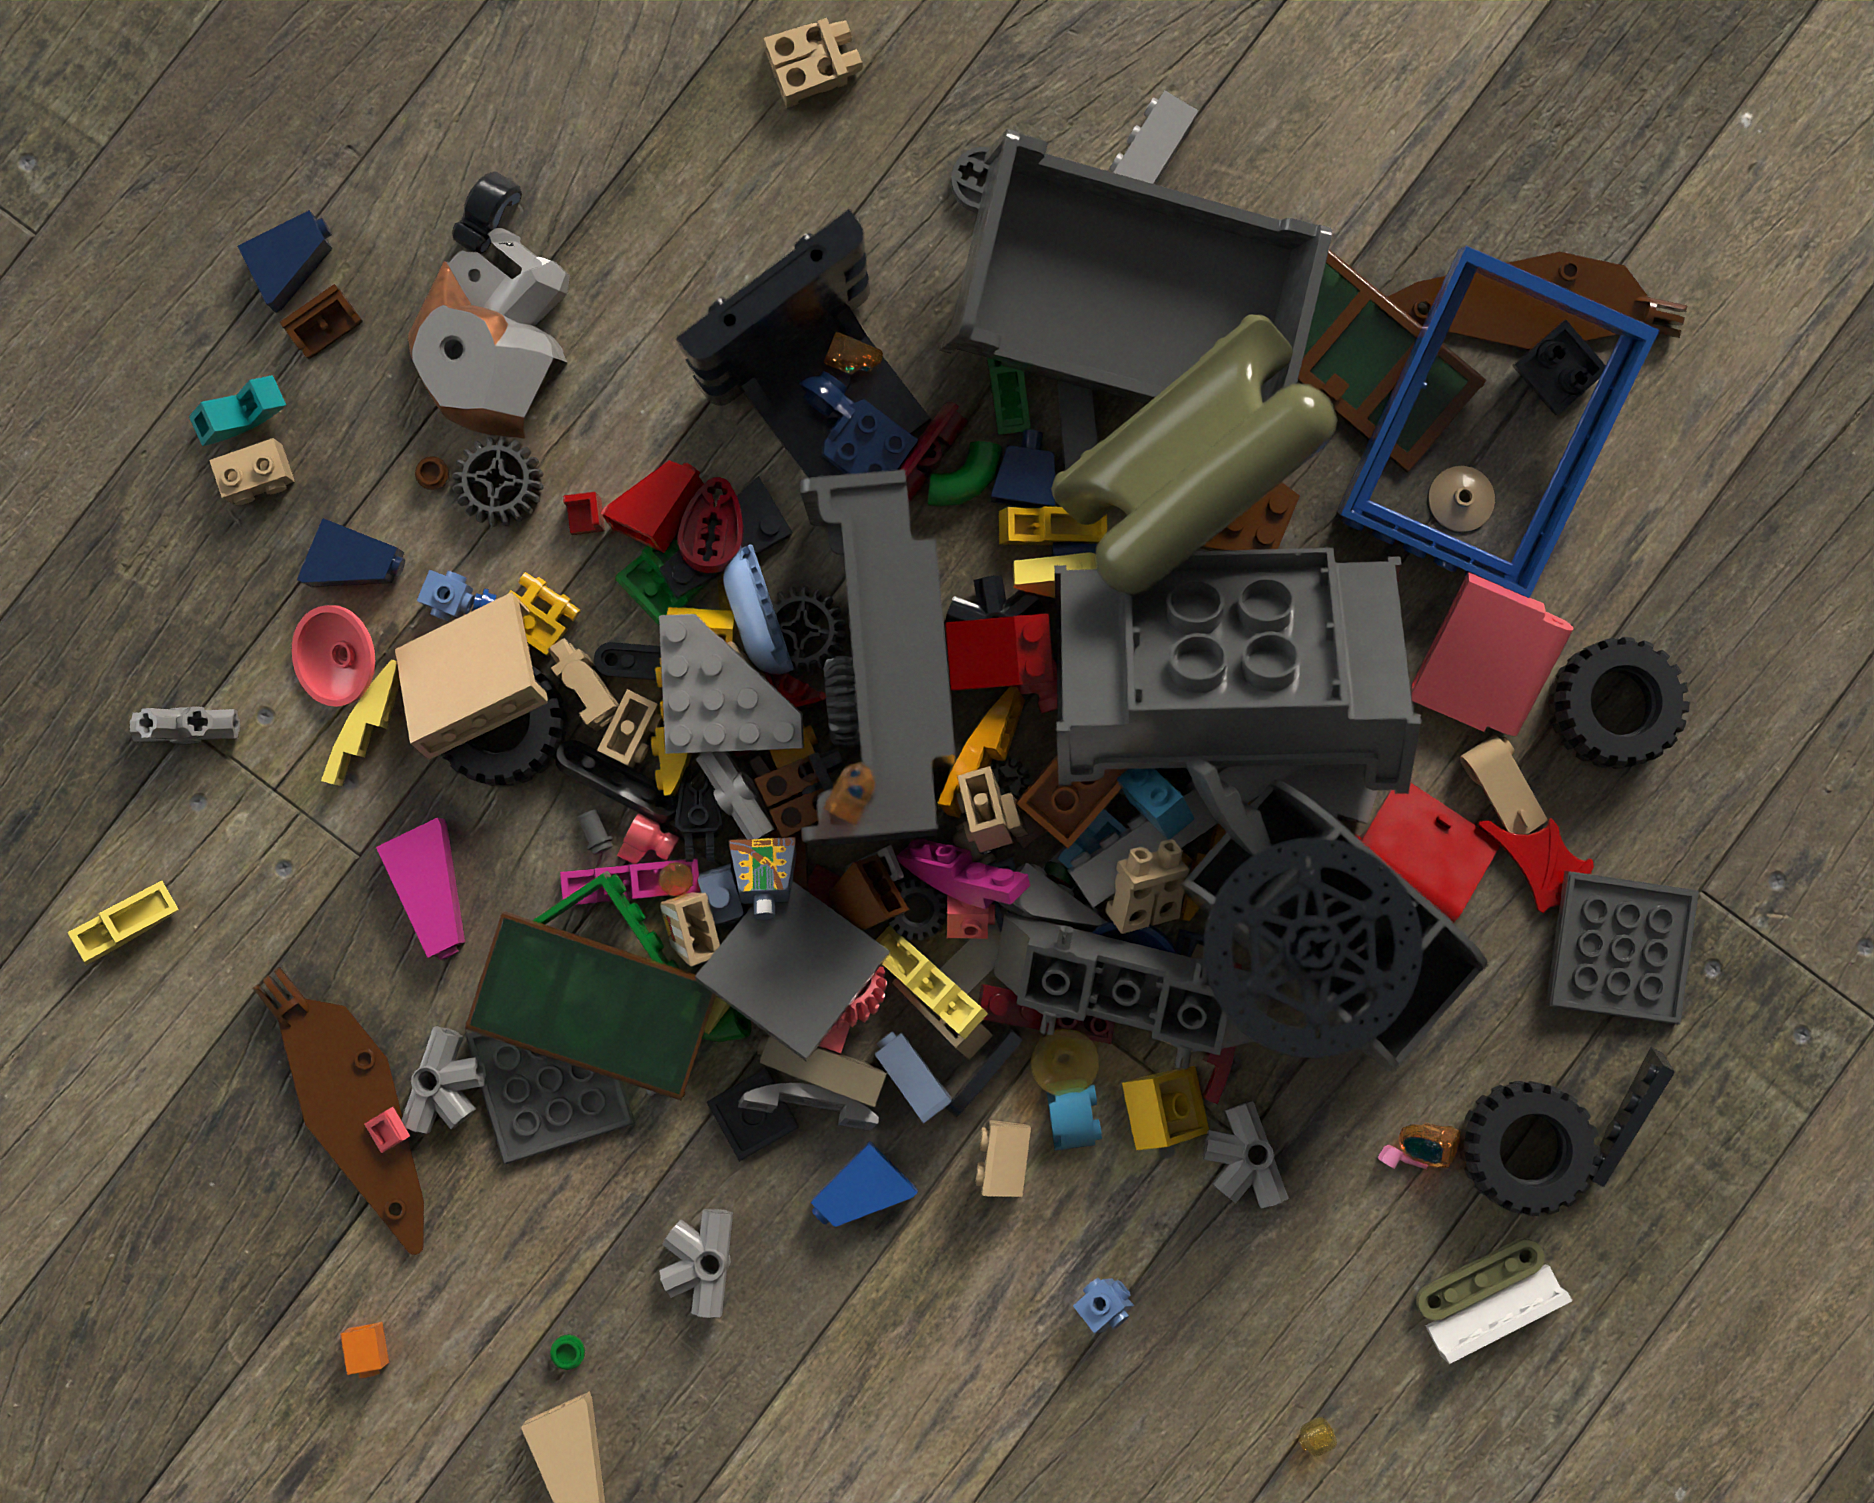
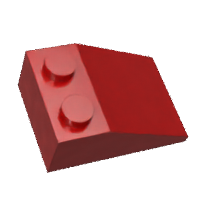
[946,613,1054,690]

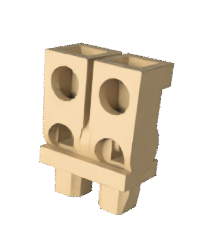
[764,18,863,108]
[547,638,619,731]
[1105,839,1189,934]

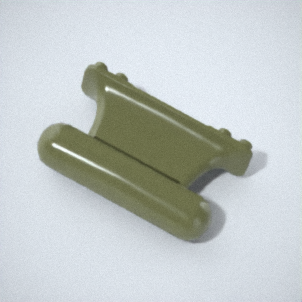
[1051,314,1337,594]

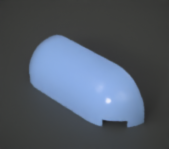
[723,545,794,675]

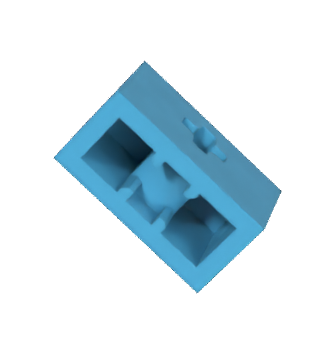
[1116,768,1195,840]

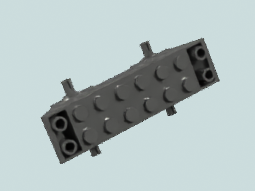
[994,912,1273,1069]

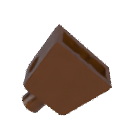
[829,854,909,930]

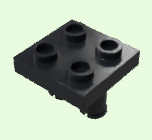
[1512,319,1606,415]

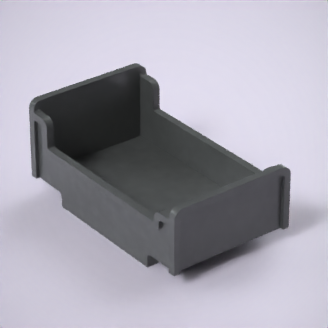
[939,129,1332,404]
[799,470,955,847]
[1054,548,1421,794]

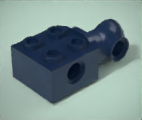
[798,371,918,475]

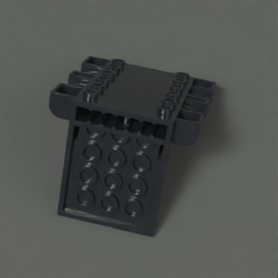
[675,209,930,478]

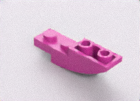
[897,838,1030,909]

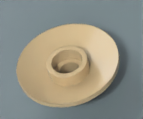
[1428,466,1495,532]

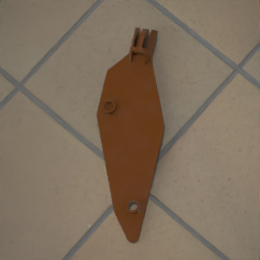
[1373,252,1688,349]
[252,967,424,1255]

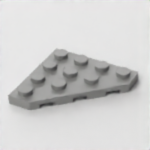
[659,614,804,754]

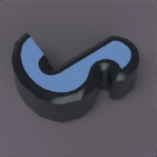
[452,171,522,254]

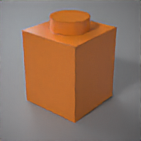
[341,1322,389,1378]

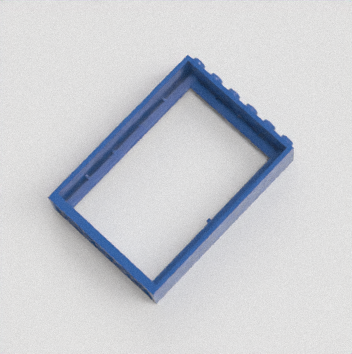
[1337,246,1659,598]

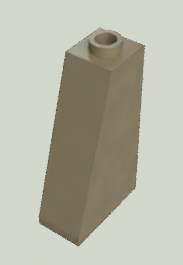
[756,1034,887,1107]

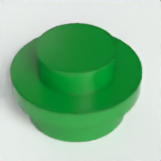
[550,1334,585,1370]

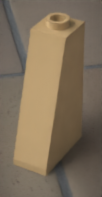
[521,1392,605,1503]

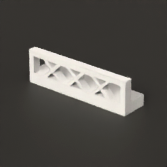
[1425,1264,1572,1364]

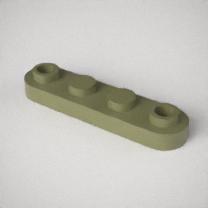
[1416,1238,1545,1321]

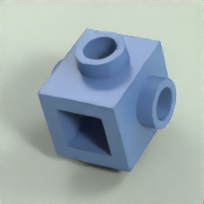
[417,570,474,622]
[1073,1278,1134,1333]

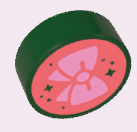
[1043,861,1075,888]

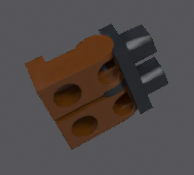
[754,749,855,838]

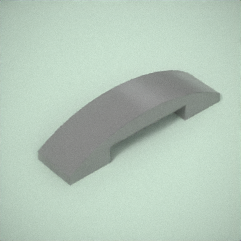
[738,1083,879,1131]

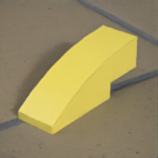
[68,881,179,965]

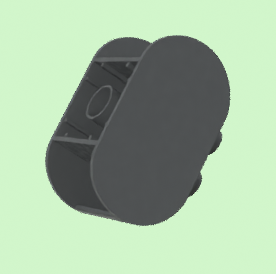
[1180,780,1488,1073]

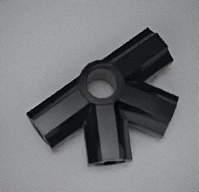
[944,575,1044,625]

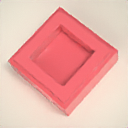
[364,1107,410,1153]

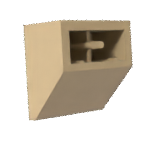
[975,1120,1031,1197]

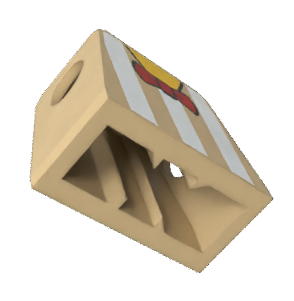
[660,892,720,966]

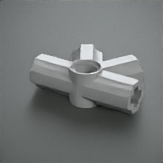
[130,707,240,744]
[696,751,777,839]
[401,1026,486,1134]
[1203,1100,1289,1209]
[659,1209,733,1318]

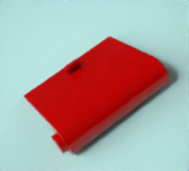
[1354,783,1500,923]

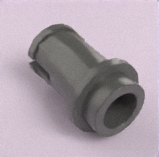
[577,809,613,855]

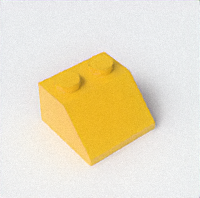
[1122,1066,1209,1150]

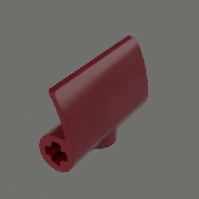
[897,402,968,503]

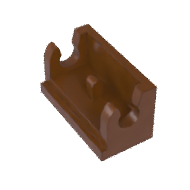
[279,284,363,359]

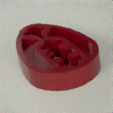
[678,477,744,573]

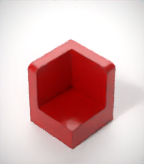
[563,492,605,535]

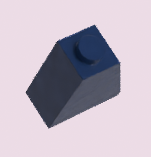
[238,210,332,313]
[297,518,405,587]

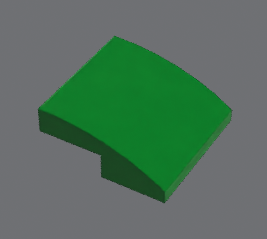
[615,538,710,627]

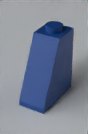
[811,1141,918,1227]

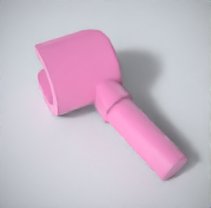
[1378,1145,1428,1169]

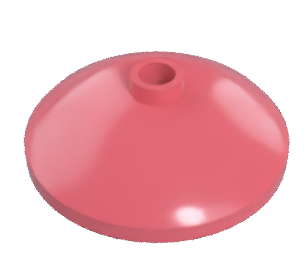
[291,605,375,707]

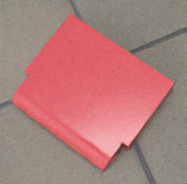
[1410,571,1574,736]

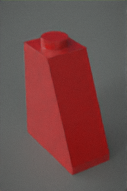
[600,460,704,553]

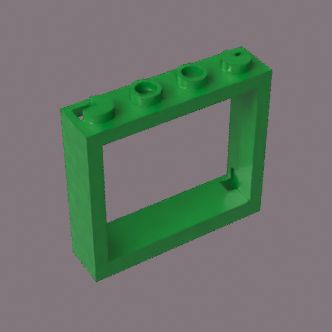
[506,871,681,1056]

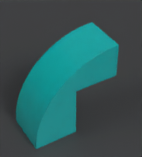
[189,375,286,446]

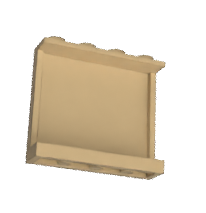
[395,592,548,760]

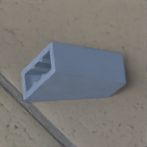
[875,1031,951,1123]

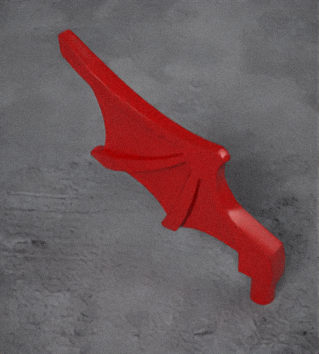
[1477,818,1594,913]

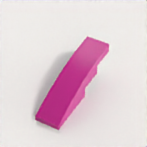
[560,858,701,905]

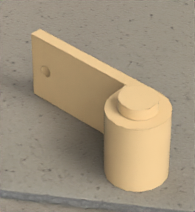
[1460,735,1548,834]

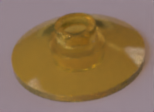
[1031,1029,1100,1096]

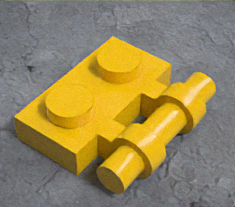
[508,572,581,657]

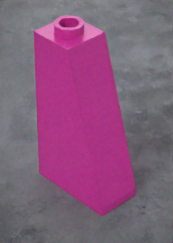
[376,817,465,961]

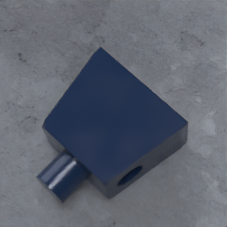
[991,430,1055,508]

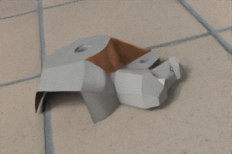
[408,228,570,439]

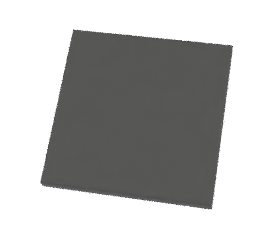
[1546,871,1699,1025]
[695,881,890,1061]
[465,993,635,1165]

